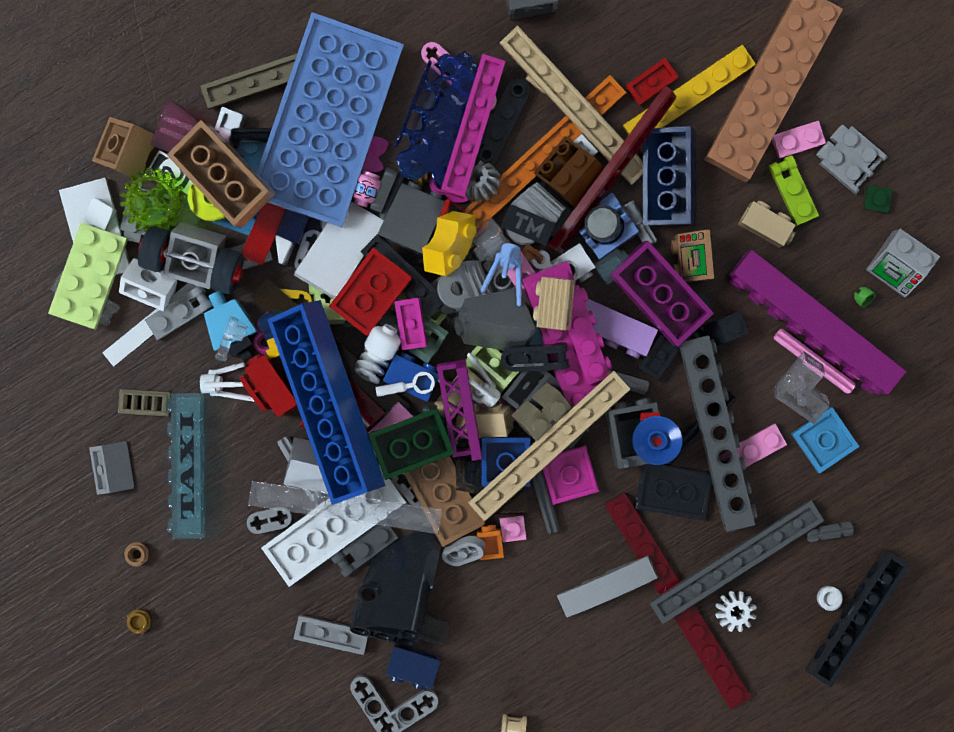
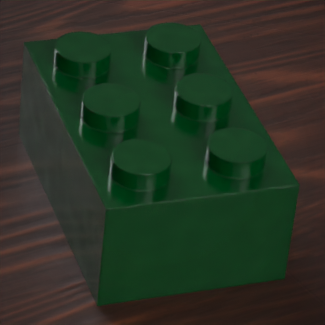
[368,408,454,480]

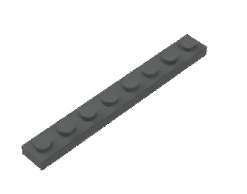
[649,500,824,624]

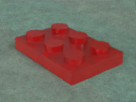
[329,248,413,336]

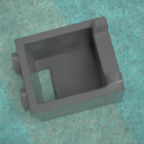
[605,398,658,469]

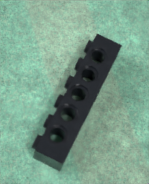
[805,549,911,688]

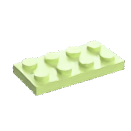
[48,223,128,330]

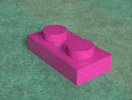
[394,297,428,350]

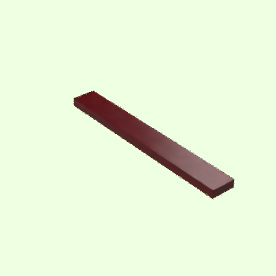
[548,86,677,254]

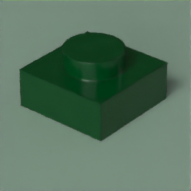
[863,185,893,214]

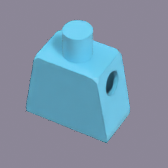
[204,291,258,351]

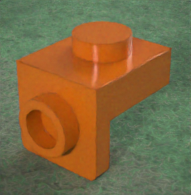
[477,525,504,560]

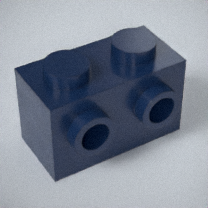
[386,643,441,690]

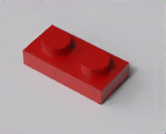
[625,58,679,106]

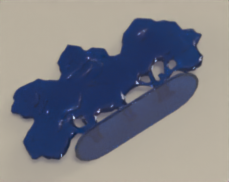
[395,51,485,187]

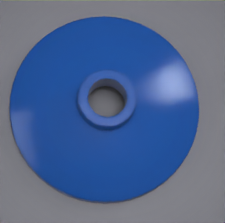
[632,416,682,465]

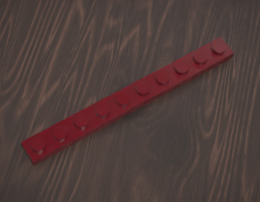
[604,492,751,709]

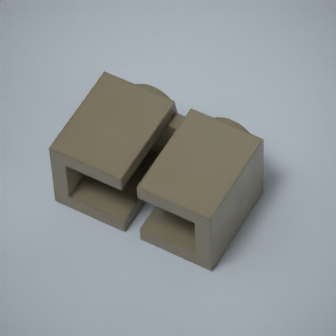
[512,383,572,441]

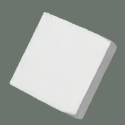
[84,197,117,231]
[276,235,295,265]

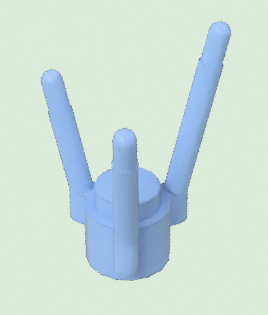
[480,243,523,307]

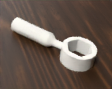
[376,372,435,397]

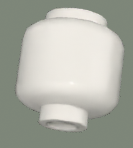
[365,324,401,362]

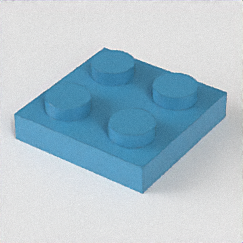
[791,407,859,474]

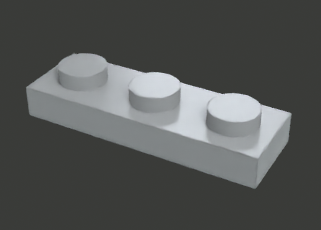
[294,614,368,655]

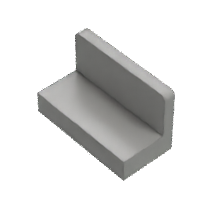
[89,441,134,495]

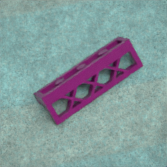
[437,360,482,461]

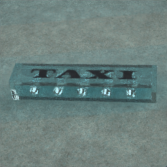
[167,393,205,539]

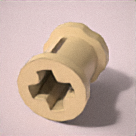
[501,714,527,732]

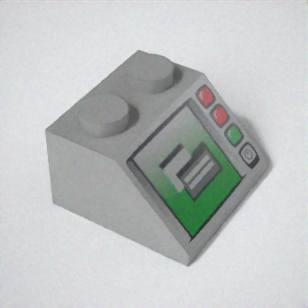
[866,229,940,297]

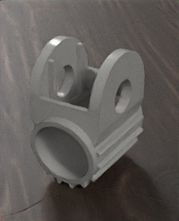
[506,182,566,245]
[431,260,493,314]

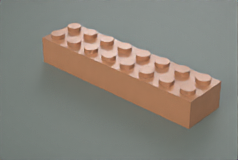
[703,0,843,182]

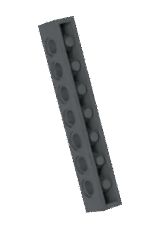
[679,335,758,532]

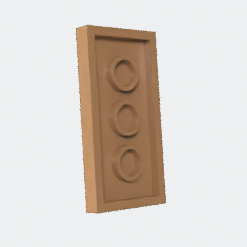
[404,456,485,547]

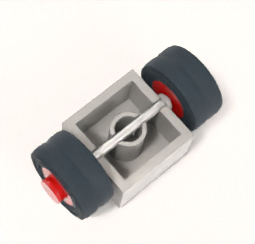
[138,222,244,294]

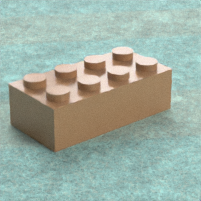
[167,120,276,228]

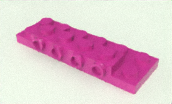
[521,261,612,412]

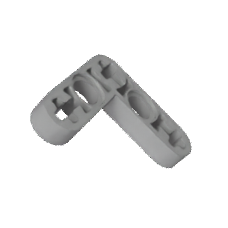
[351,674,438,732]

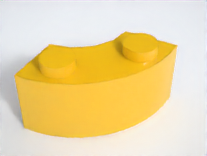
[422,211,476,276]

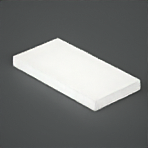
[59,178,130,275]
[294,201,384,299]

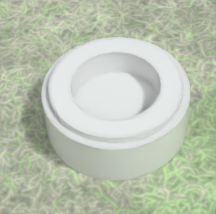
[817,586,843,611]

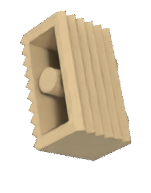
[533,276,575,330]

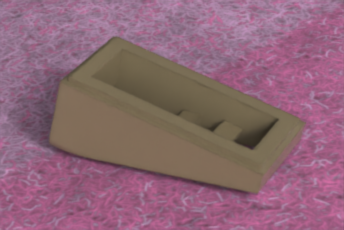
[118,389,171,416]

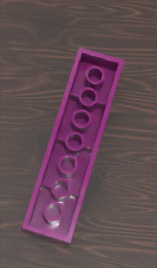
[726,250,907,395]

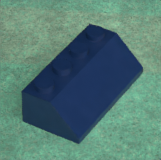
[643,126,696,227]

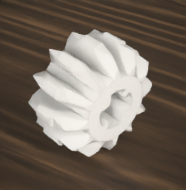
[715,591,756,632]

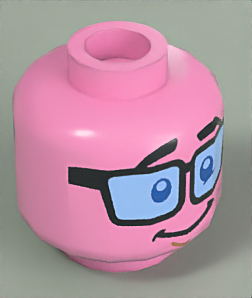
[353,170,381,208]

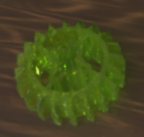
[120,168,186,233]

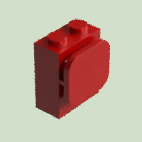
[239,354,297,417]

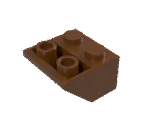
[534,136,604,208]

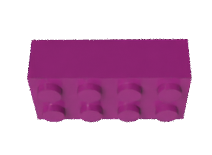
[608,241,714,347]

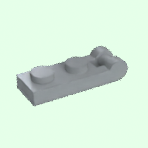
[145,286,213,340]

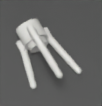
[438,353,501,407]
[200,362,255,402]

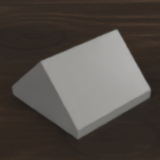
[283,437,328,494]

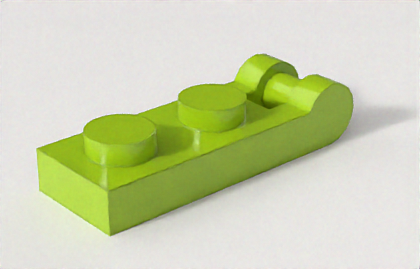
[769,155,819,226]

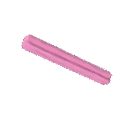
[774,329,856,393]

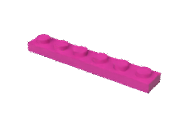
[440,54,505,199]

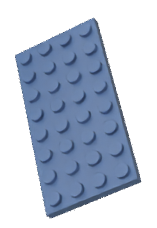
[257,12,404,228]

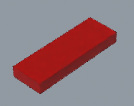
[241,203,287,266]

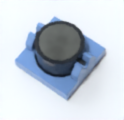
[579,193,640,260]

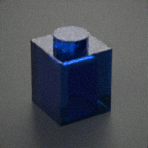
[276,209,312,246]

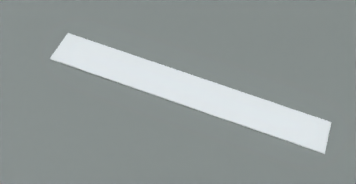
[103,283,206,367]

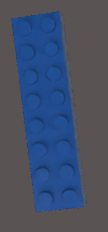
[267,300,386,505]

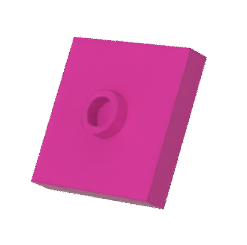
[543,445,599,505]

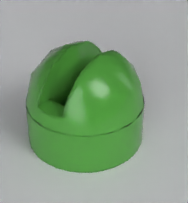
[854,287,876,308]

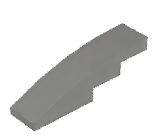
[557,555,658,617]

